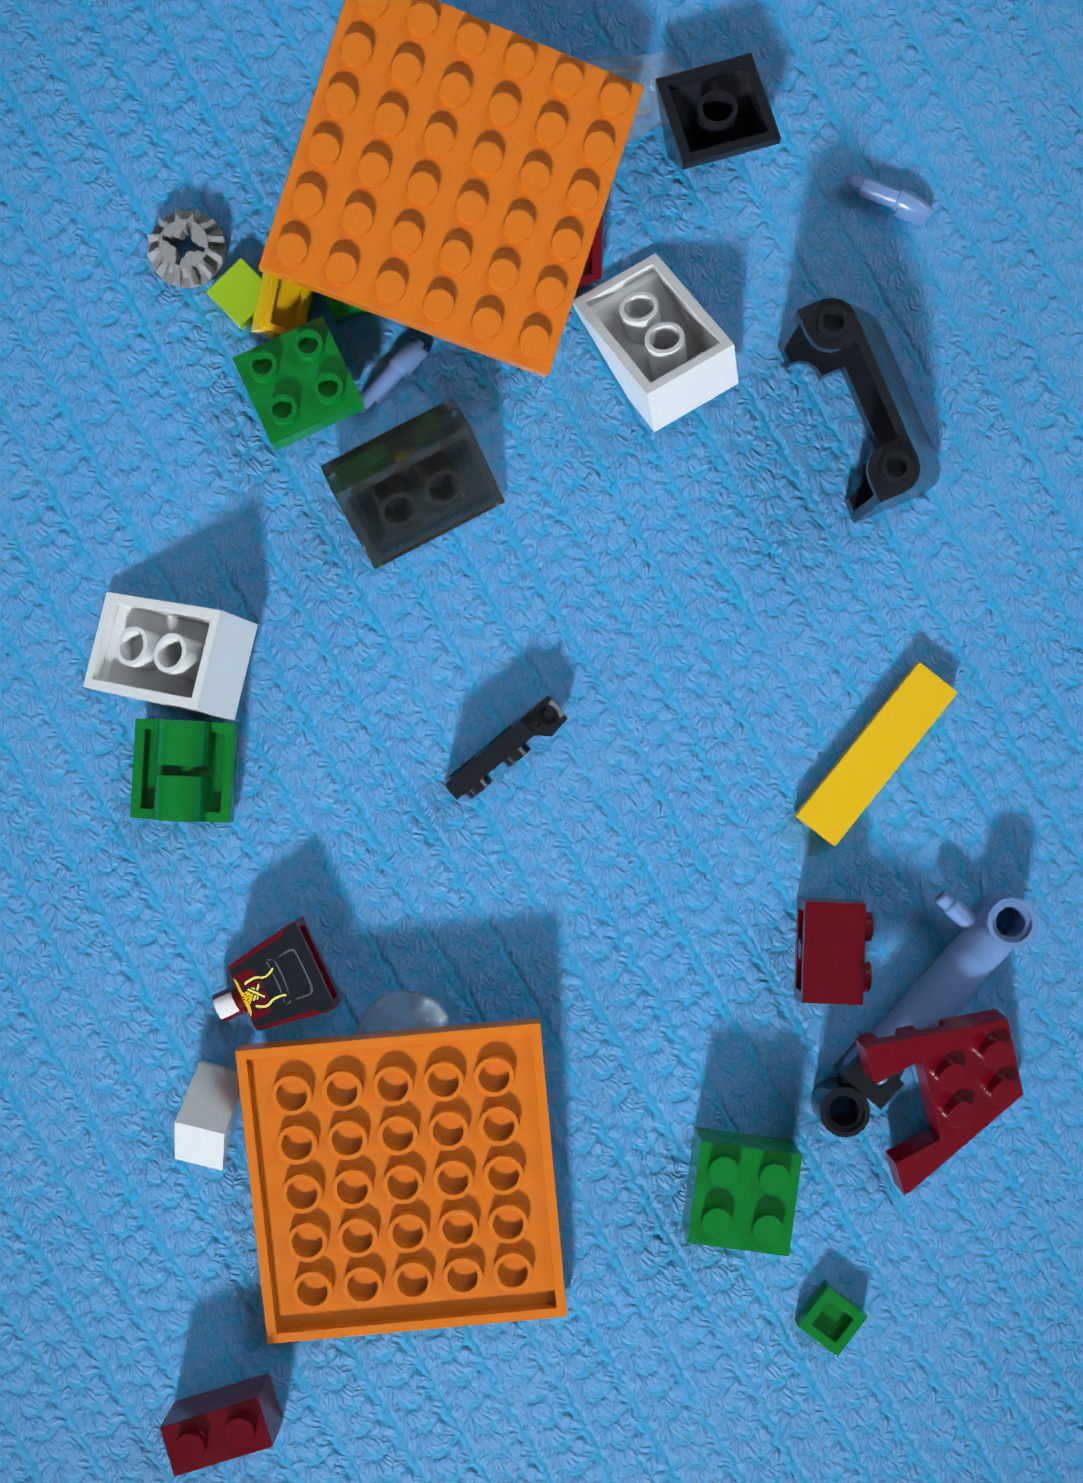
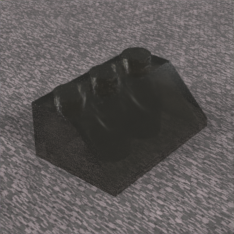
[320,398,505,569]

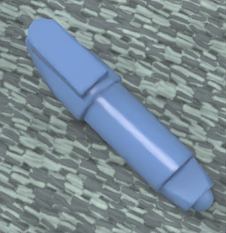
[845,174,934,226]
[361,338,430,413]

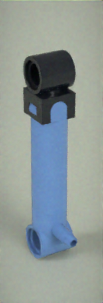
[811,891,1038,1138]

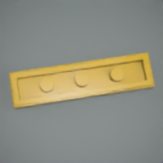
[794,662,958,847]

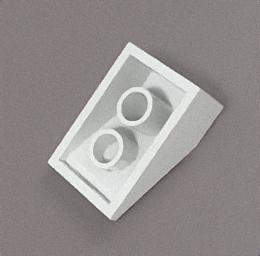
[573,253,739,432]
[83,592,258,721]

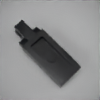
[444,695,568,800]

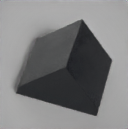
[655,53,781,170]

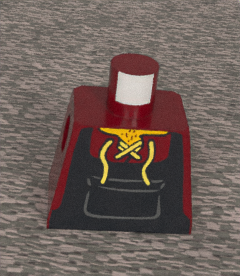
[212,917,342,1031]

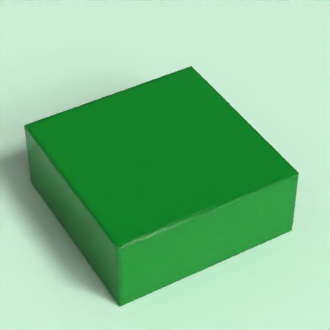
[795,1280,867,1357]

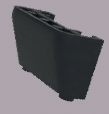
[777,298,941,524]

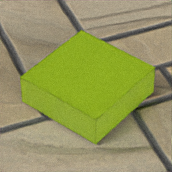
[206,258,262,332]

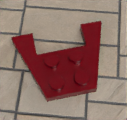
[855,1009,1023,1195]

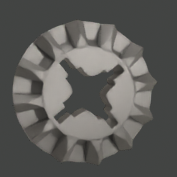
[146,208,226,288]

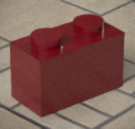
[794,897,873,1005]
[160,1373,283,1477]

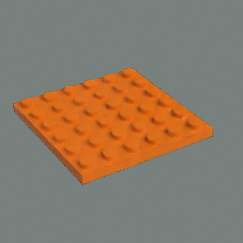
[258,0,644,378]
[235,1017,567,1344]

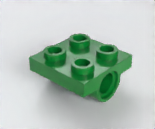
[232,316,366,451]
[130,718,239,823]

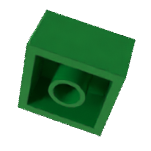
[682,1127,802,1256]

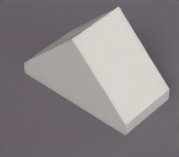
[175,1061,241,1171]

